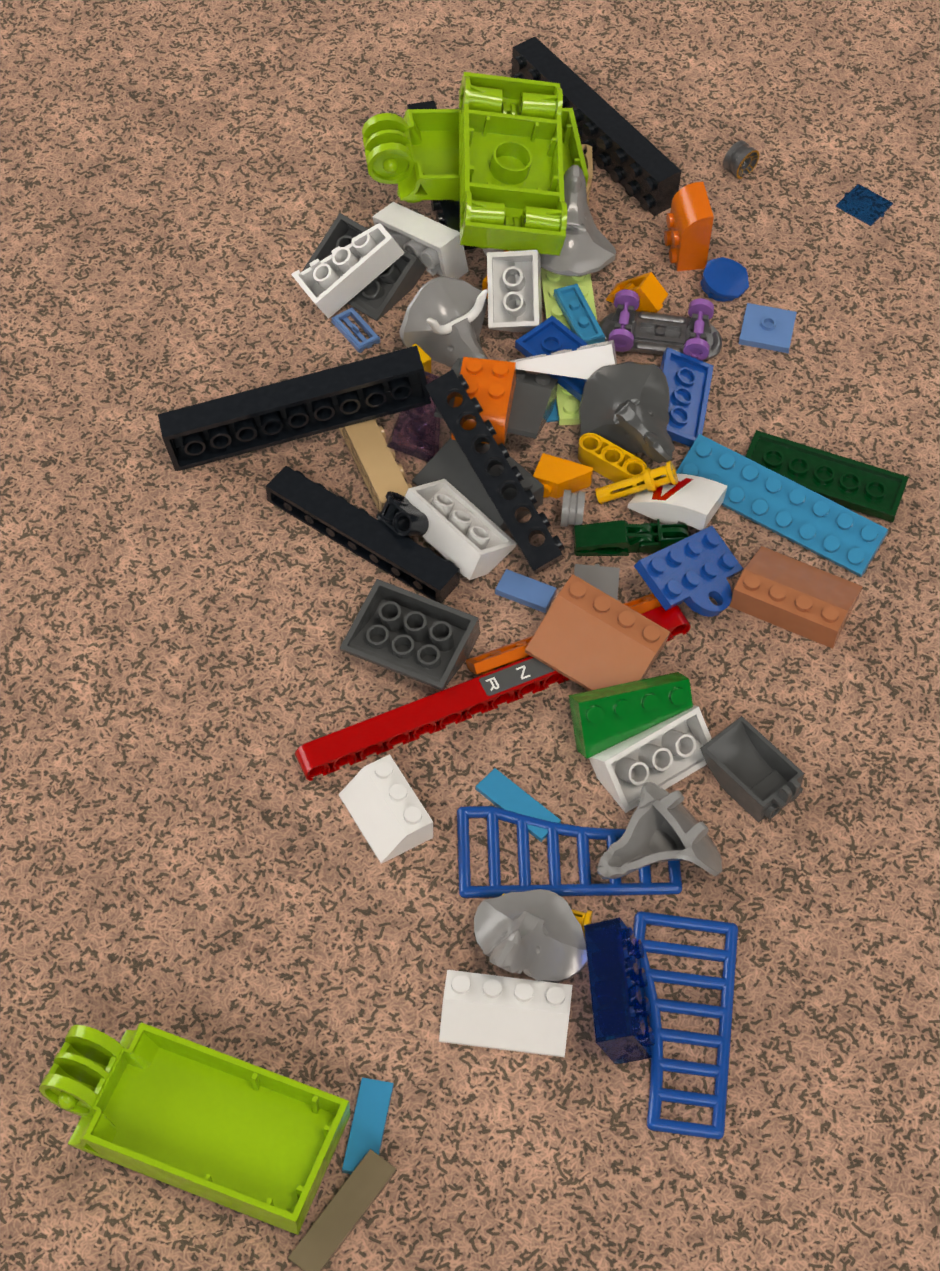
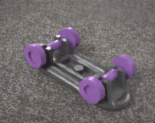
[599,289,722,360]

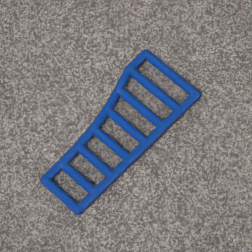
[457,806,682,898]
[632,911,738,1139]

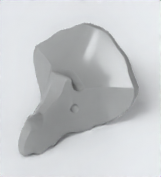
[539,165,616,276]
[597,782,722,880]
[474,889,590,983]

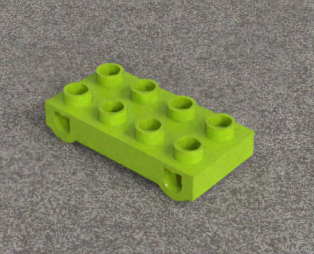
[459,72,567,256]

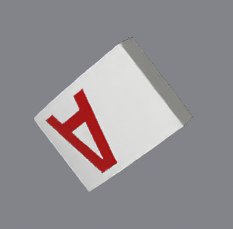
[627,474,728,531]

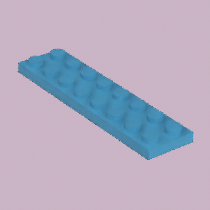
[676,434,888,577]

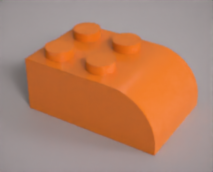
[664,182,714,271]
[451,357,516,445]

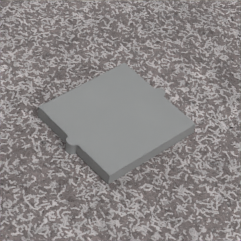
[574,564,620,600]

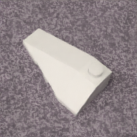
[509,340,617,380]

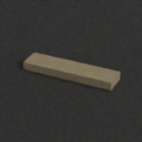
[288,1149,397,1271]

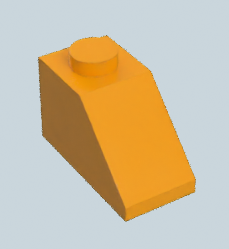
[606,272,668,313]
[533,453,593,499]

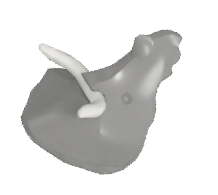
[399,276,488,367]

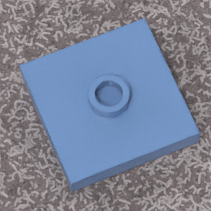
[739,303,797,353]

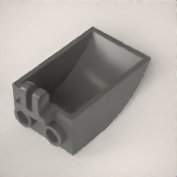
[700,716,805,823]

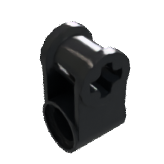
[376,491,429,536]

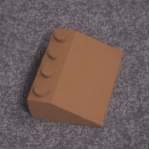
[730,546,863,649]
[525,574,670,691]

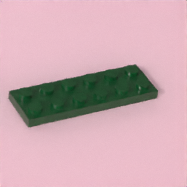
[745,430,909,522]

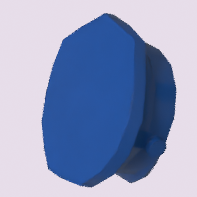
[700,257,749,302]

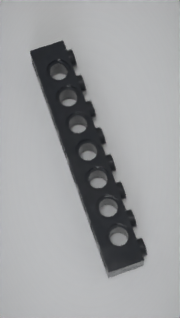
[425,369,565,575]

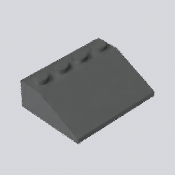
[302,213,426,321]
[434,358,558,439]
[412,438,544,531]
[340,579,481,691]

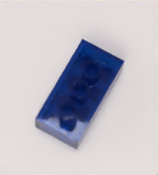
[584,917,655,1064]

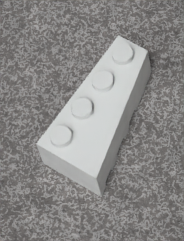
[372,202,468,279]
[291,223,405,319]

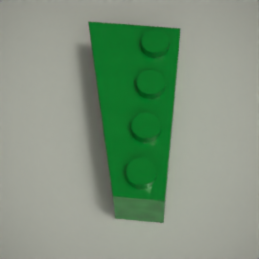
[569,672,693,759]

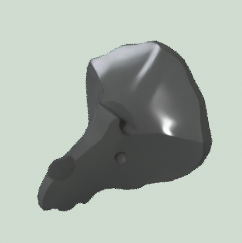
[579,361,675,463]

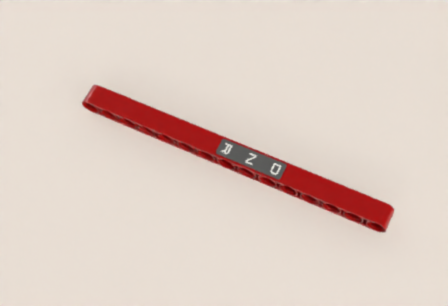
[295,605,691,781]

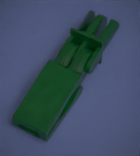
[573,519,689,556]

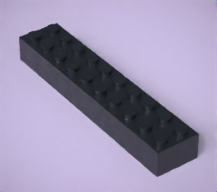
[511,37,681,216]
[158,345,432,471]

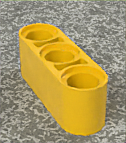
[578,433,647,488]

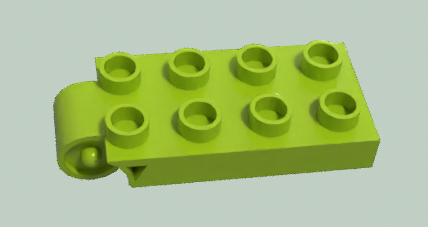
[362,108,589,203]
[39,1023,350,1235]

